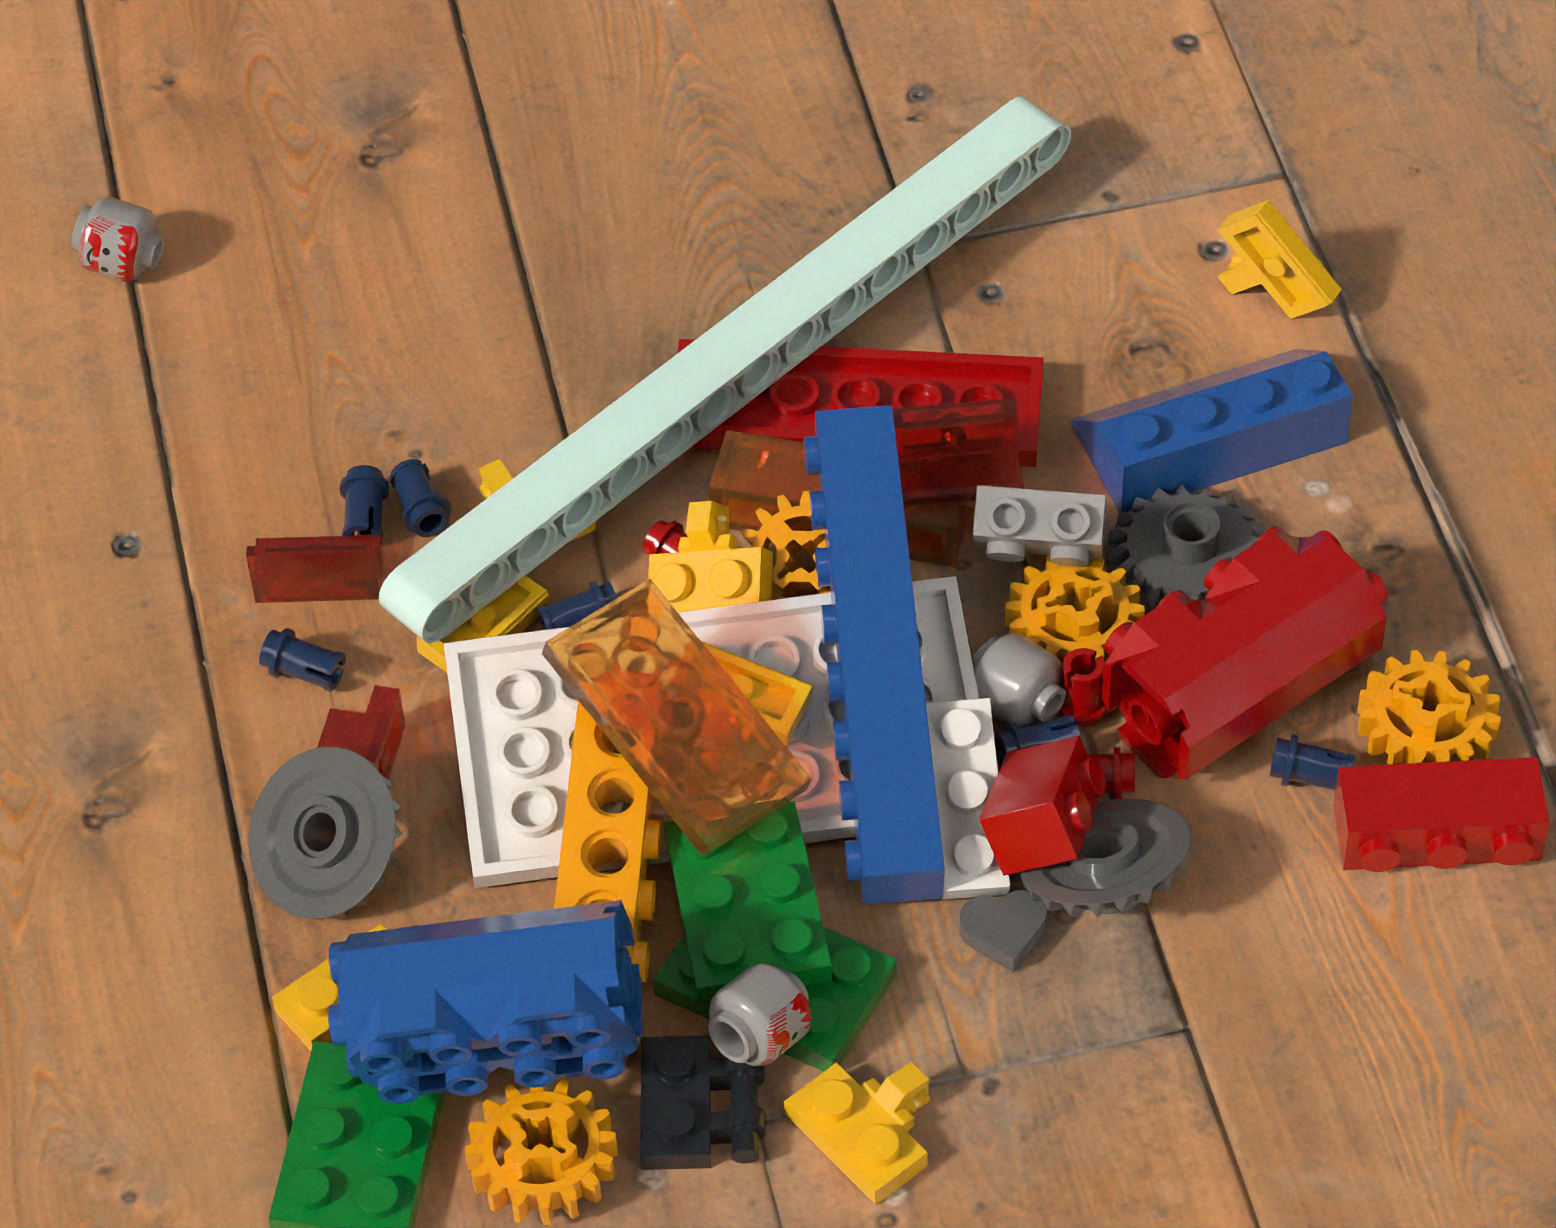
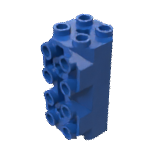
[328,900,643,1104]

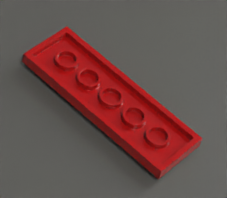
[677,339,1044,467]

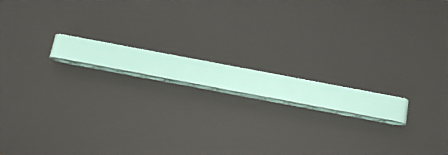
[379,96,1071,644]

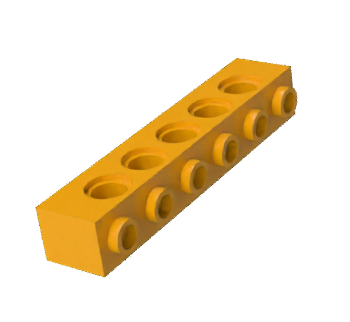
[554,672,674,1069]

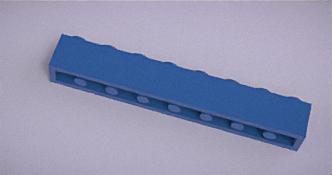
[804,405,945,905]

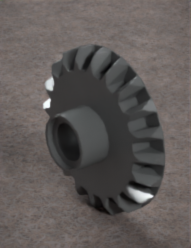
[1107,483,1266,612]
[249,747,403,921]
[1020,799,1194,917]

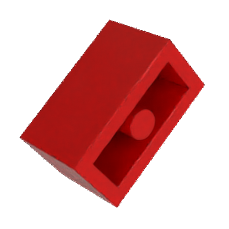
[979,735,1105,876]

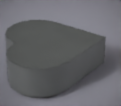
[960,890,1047,972]

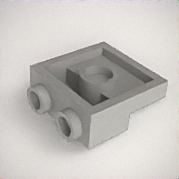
[973,485,1108,567]

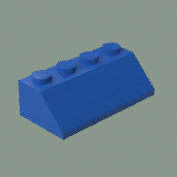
[1072,349,1353,512]

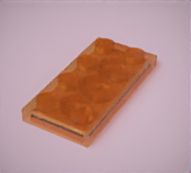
[542,579,812,857]

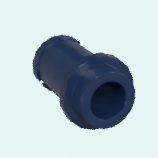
[389,459,451,537]
[340,465,389,549]
[537,581,622,630]
[259,628,346,692]
[994,715,1081,767]
[1269,734,1356,790]

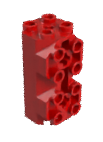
[1101,526,1388,780]

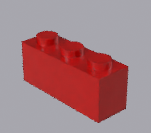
[1333,757,1550,872]

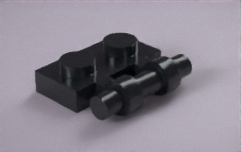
[640,1035,766,1170]

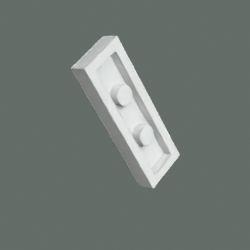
[926,698,1010,900]

